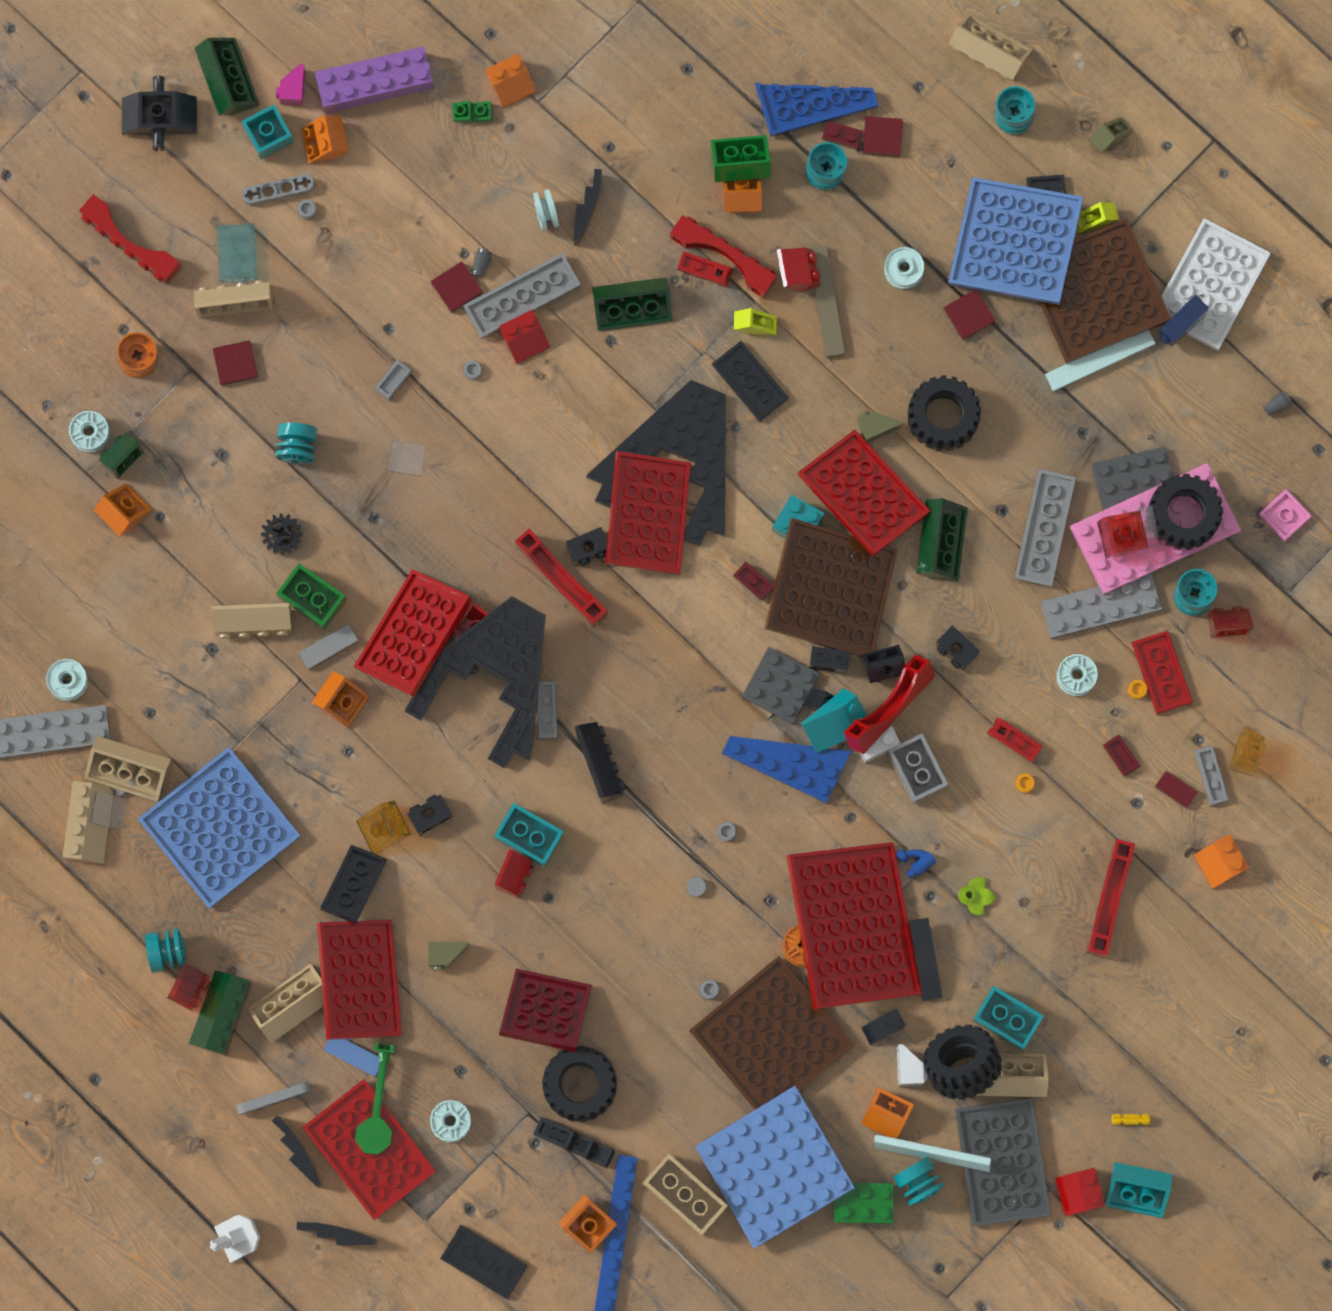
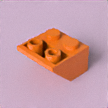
[301,115,349,164]
[861,1087,914,1139]

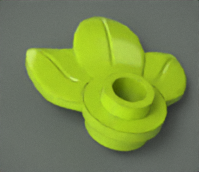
[958,877,996,916]

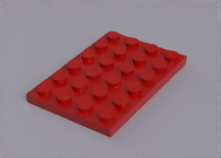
[798,430,930,557]
[605,451,691,575]
[354,569,472,697]
[317,920,402,1040]
[302,1079,436,1220]

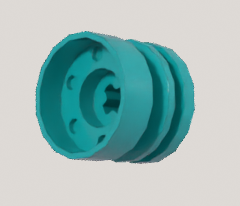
[995,86,1035,135]
[805,142,847,190]
[275,423,318,464]
[1173,569,1218,616]
[145,928,187,973]
[893,1157,945,1206]

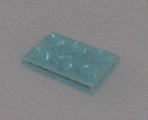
[217,223,258,282]

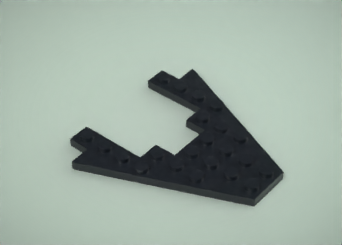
[586,380,726,547]
[405,596,546,768]

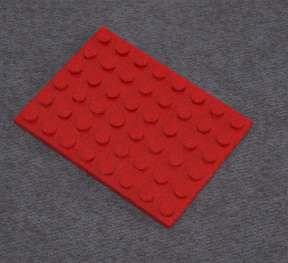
[786,842,922,1010]

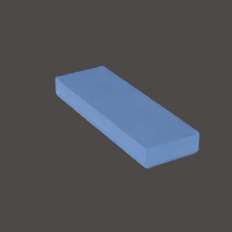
[324,1039,380,1077]

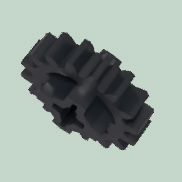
[261,513,303,555]

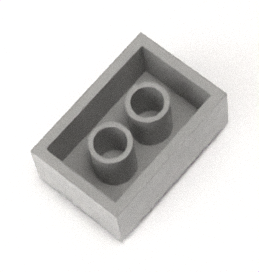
[887,733,948,805]

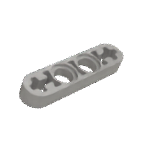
[242,174,314,206]
[236,1082,312,1115]

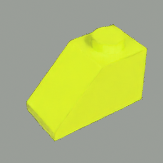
[1077,202,1119,234]
[734,308,777,335]

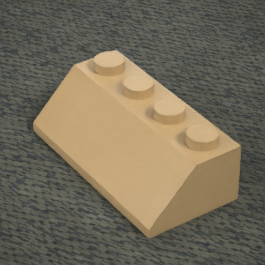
[948,13,1033,80]
[194,280,274,318]
[212,603,293,639]
[84,736,171,802]
[62,781,114,864]
[247,964,324,1043]
[968,1053,1048,1097]

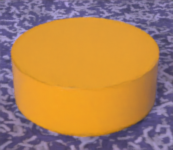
[1128,680,1148,700]
[1015,773,1035,793]

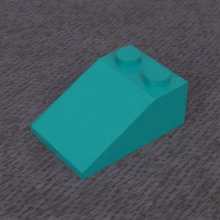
[801,689,867,753]

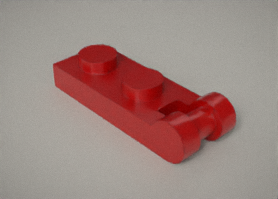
[677,251,733,287]
[987,717,1043,763]

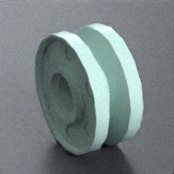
[532,189,559,231]
[884,247,924,289]
[69,411,110,453]
[1056,654,1098,697]
[46,659,88,702]
[430,1100,471,1143]

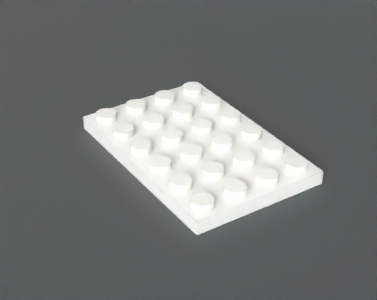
[1162,218,1271,351]

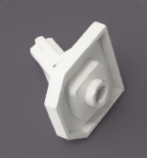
[210,1214,260,1263]

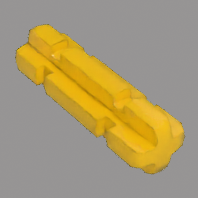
[1111,1114,1150,1125]

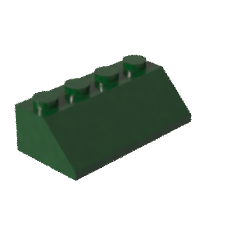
[194,38,260,115]
[592,277,673,331]
[916,498,968,582]
[189,970,252,1057]

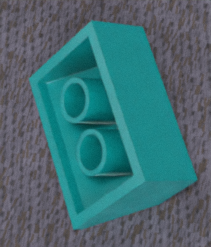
[1105,1162,1172,1218]

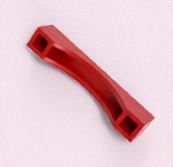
[79,194,182,284]
[670,215,777,299]
[515,529,607,628]
[844,654,935,754]
[1086,839,1135,958]

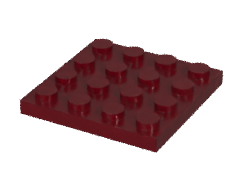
[499,968,592,1052]

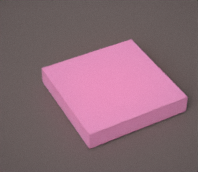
[1258,489,1312,542]

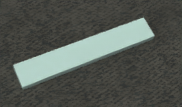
[1045,330,1155,392]
[874,1135,991,1172]

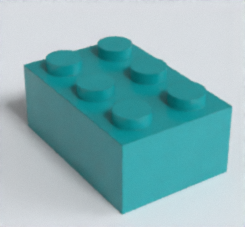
[494,803,564,868]
[972,985,1044,1051]

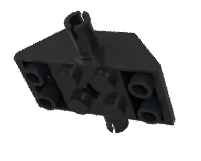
[122,76,197,151]

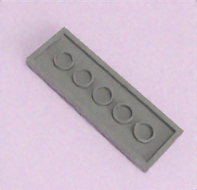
[463,253,581,339]
[1014,469,1076,588]
[1040,573,1162,639]
[0,705,111,759]

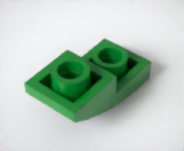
[452,101,493,122]

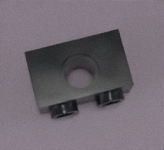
[566,527,607,566]
[935,625,980,671]
[862,645,905,683]
[809,646,850,674]
[407,794,453,836]

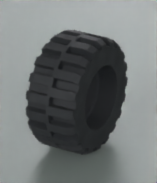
[907,375,981,451]
[1147,474,1223,550]
[923,1025,1002,1100]
[542,1046,617,1122]

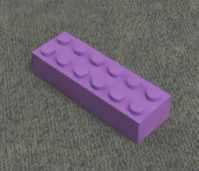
[315,46,434,114]

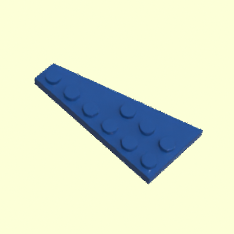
[755,83,879,137]
[722,736,851,803]

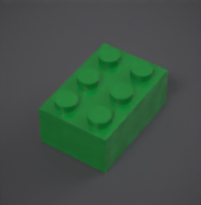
[711,135,771,182]
[276,563,347,630]
[833,1183,894,1224]

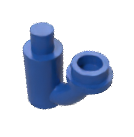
[896,849,937,879]

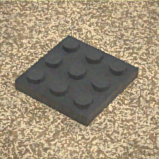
[742,647,820,724]

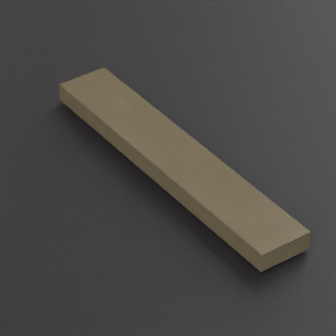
[809,245,845,358]

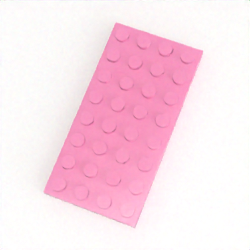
[1070,463,1241,595]

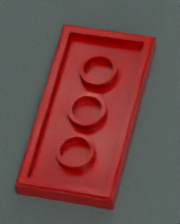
[1131,631,1193,715]

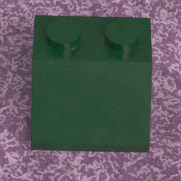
[99,433,144,479]

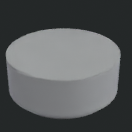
[297,200,317,220]
[463,360,482,380]
[717,822,736,842]
[687,877,706,897]
[700,980,719,1000]

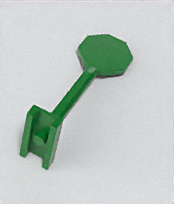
[355,1042,397,1154]

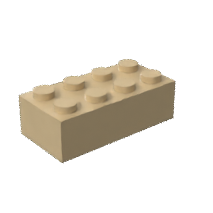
[643,1153,728,1237]

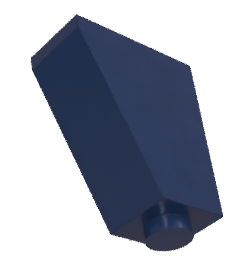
[1159,295,1209,347]

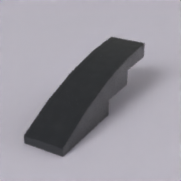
[573,169,602,246]
[909,917,942,1001]
[272,1116,321,1188]
[533,1117,615,1168]
[297,1222,377,1246]

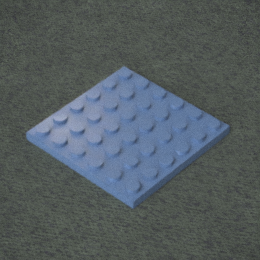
[948,177,1083,305]
[138,747,301,909]
[695,1086,855,1249]

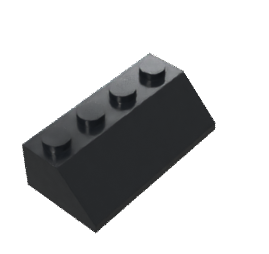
[575,722,625,804]

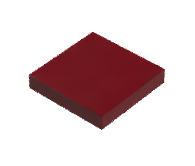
[863,116,903,157]
[430,261,483,313]
[943,290,995,340]
[213,340,258,386]

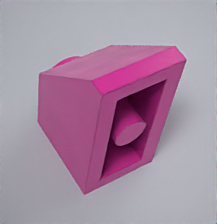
[276,64,306,106]

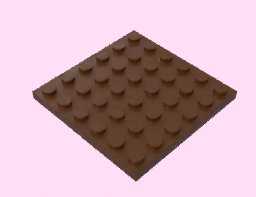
[1039,218,1171,364]
[764,518,898,658]
[689,956,854,1110]

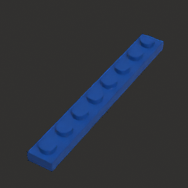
[594,1155,638,1311]

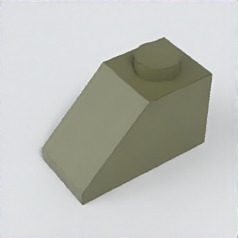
[1089,117,1133,152]
[856,411,901,443]
[428,942,468,971]

